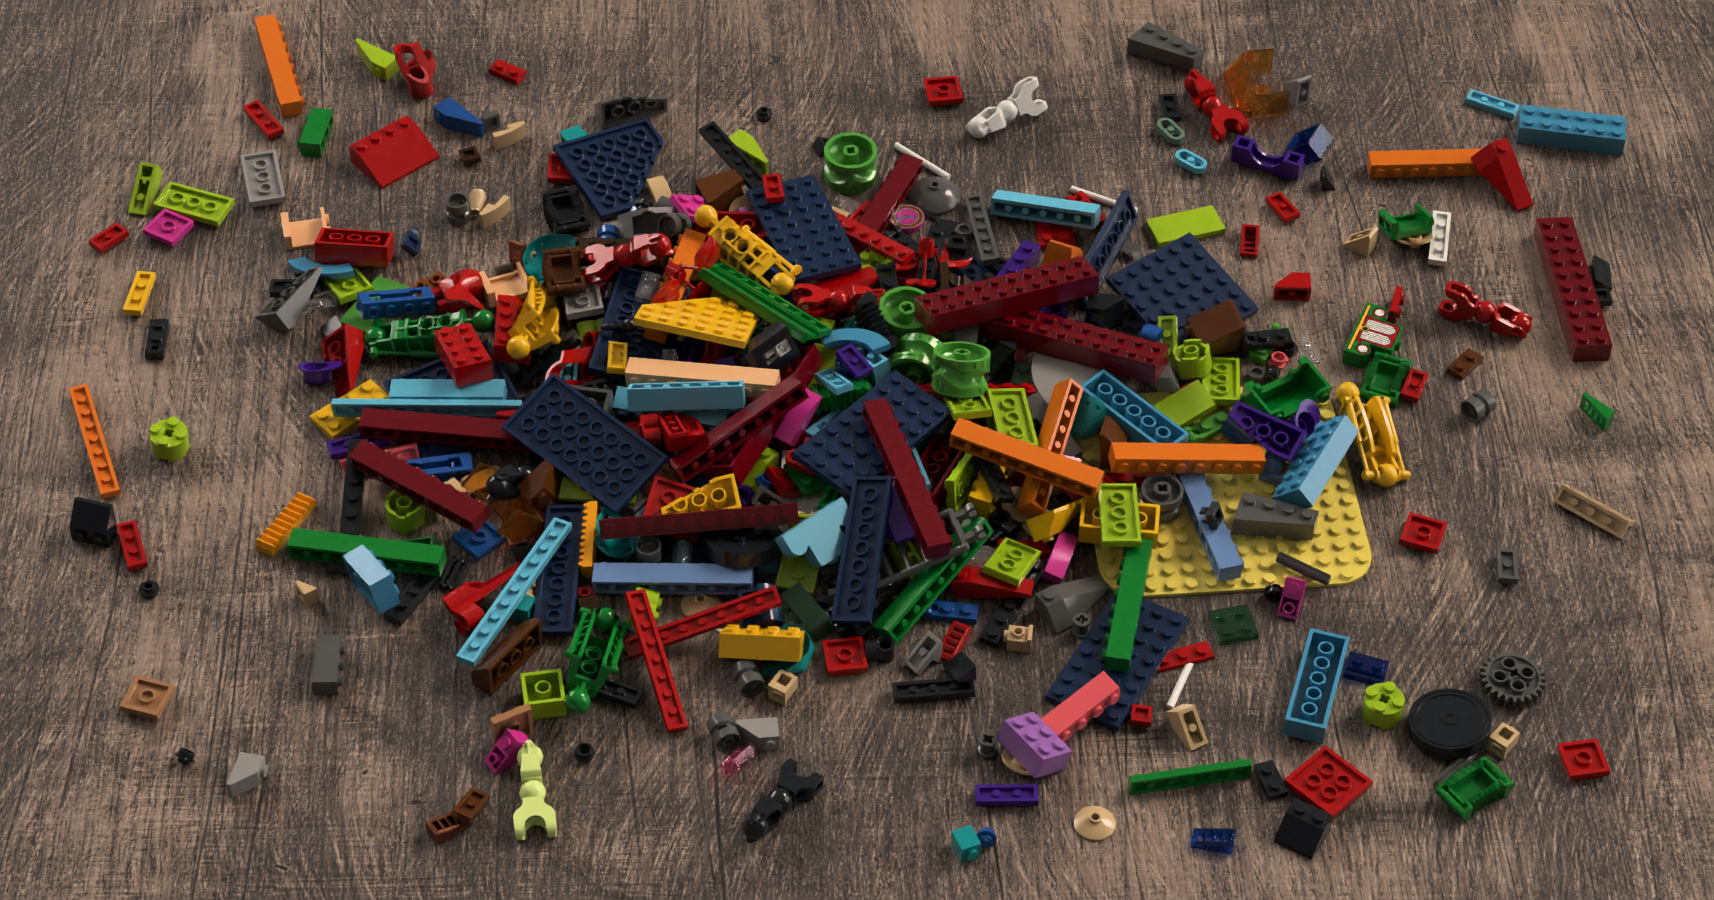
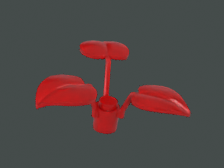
[650,235,719,303]
[895,238,972,287]

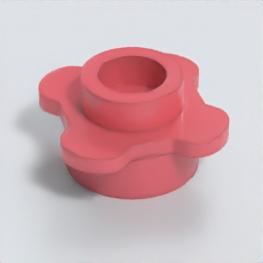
[1268,351,1289,370]

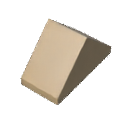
[1343,226,1379,257]

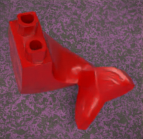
[431,269,485,314]

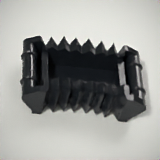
[541,185,590,235]
[850,291,897,358]
[983,340,1016,385]

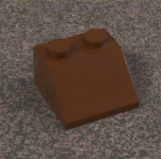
[1099,416,1132,469]
[517,459,563,514]

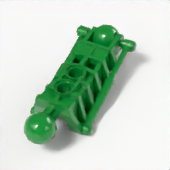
[364,309,495,359]
[563,607,632,714]

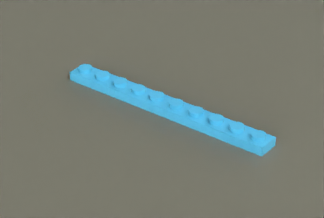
[331,398,523,418]
[456,517,572,668]

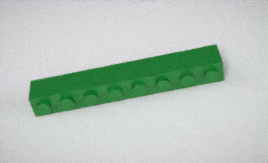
[872,516,994,644]
[286,528,447,577]
[1102,539,1153,673]

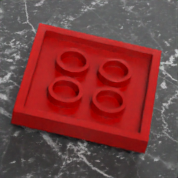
[643,475,699,545]
[1284,745,1373,820]

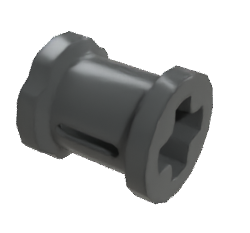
[1072,612,1091,639]
[978,732,997,759]

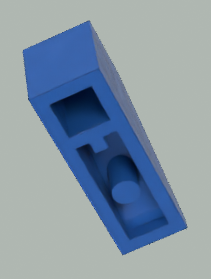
[433,97,484,137]

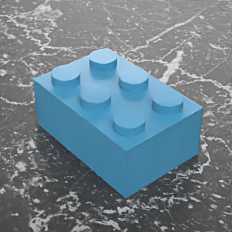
[342,544,401,615]

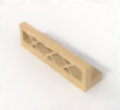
[1553,484,1636,538]

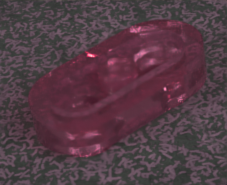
[720,742,756,774]

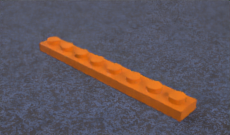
[69,384,121,499]

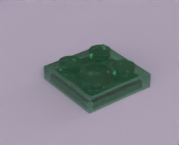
[1208,604,1259,646]

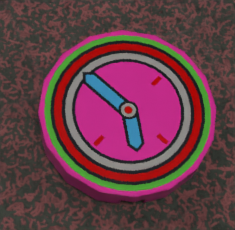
[890,204,925,233]

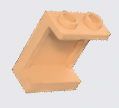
[479,262,530,308]

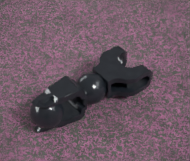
[486,454,543,502]
[742,758,824,844]

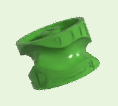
[824,132,877,195]
[879,286,932,351]
[889,333,942,385]
[931,341,991,398]

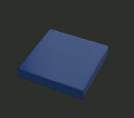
[451,520,507,562]

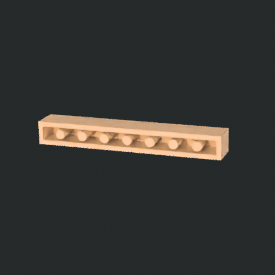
[625,357,780,398]

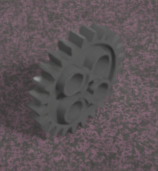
[1479,650,1546,708]

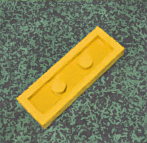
[123,271,156,316]

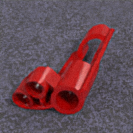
[393,41,436,99]
[545,331,611,385]
[622,413,662,445]
[441,561,521,636]

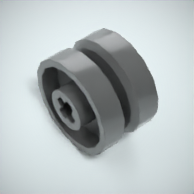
[1140,473,1184,523]

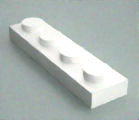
[1428,210,1451,267]

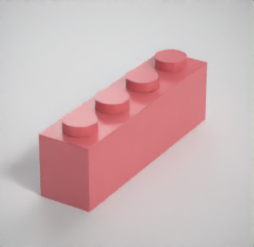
[1041,671,1121,742]

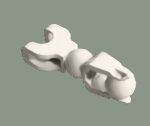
[965,76,1048,138]

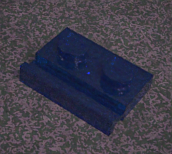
[1343,651,1390,685]

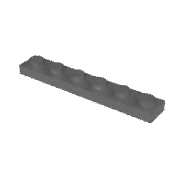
[964,193,1000,266]

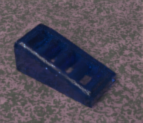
[1190,828,1236,855]

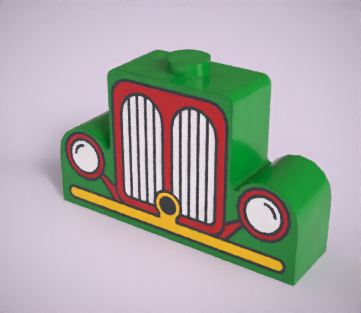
[1342,302,1403,368]

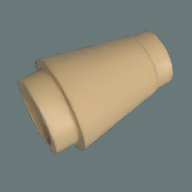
[469,189,486,216]

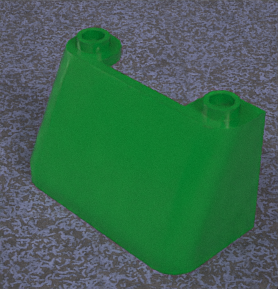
[1240,356,1332,420]

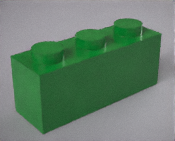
[297,108,334,158]

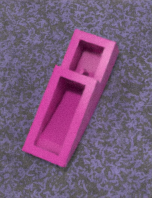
[774,388,823,447]
[1041,530,1078,584]

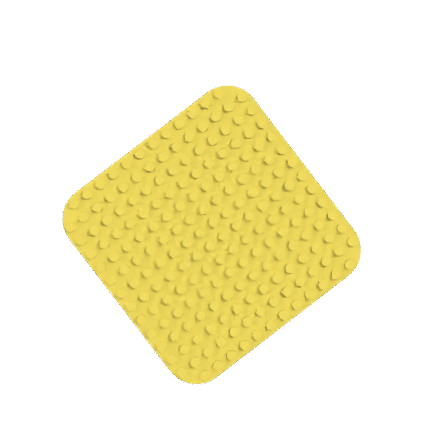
[1074,387,1371,598]

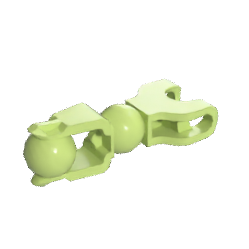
[513,740,557,841]

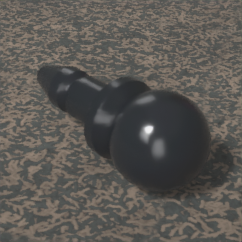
[600,318,637,333]

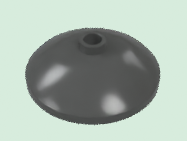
[908,176,961,216]

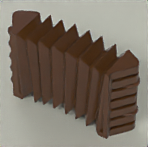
[542,246,586,297]

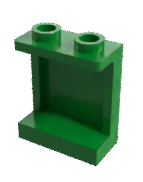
[1378,203,1434,240]

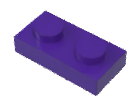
[835,343,873,381]

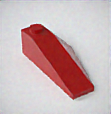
[321,324,364,397]
[950,566,1034,598]

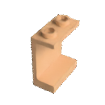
[280,207,331,251]

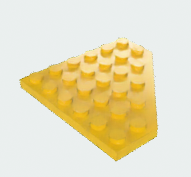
[633,296,760,349]

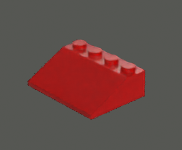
[349,115,440,189]

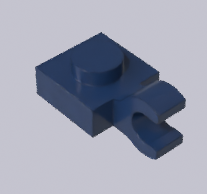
[400,225,421,257]

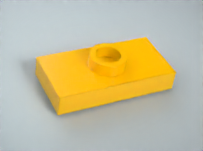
[607,341,628,375]

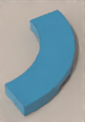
[287,256,355,280]
[819,328,891,355]

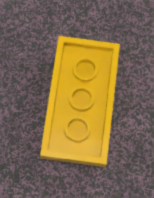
[310,379,389,440]

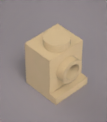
[1003,625,1033,653]
[768,669,798,706]
[1486,722,1520,760]

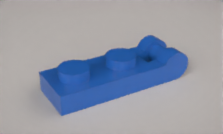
[921,600,979,625]

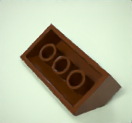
[471,617,543,696]

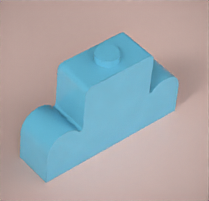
[774,497,849,569]

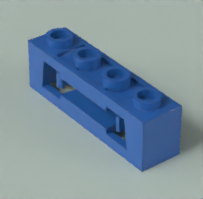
[356,286,435,320]
[406,452,473,483]

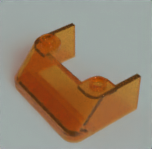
[1222,48,1289,118]
[461,462,546,542]

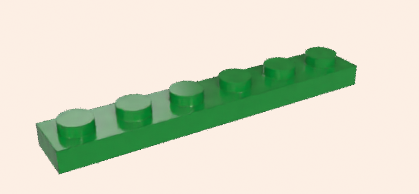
[1128,759,1252,795]

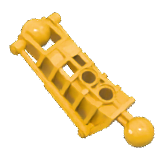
[694,205,803,296]
[507,276,561,360]
[1336,382,1411,488]

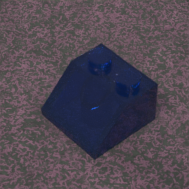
[1282,123,1333,164]

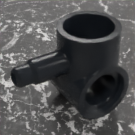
[988,509,1021,543]
[864,629,895,664]

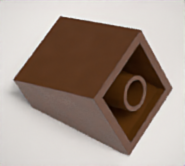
[695,169,744,211]
[1183,299,1246,356]

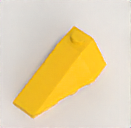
[661,473,742,514]
[1026,497,1087,543]

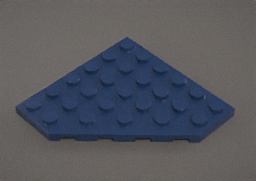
[553,118,663,221]

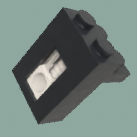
[735,321,802,371]

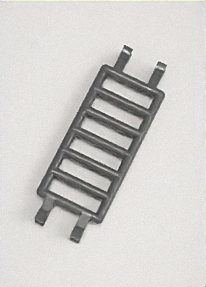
[819,502,988,603]

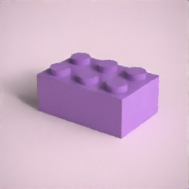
[997,712,1073,778]

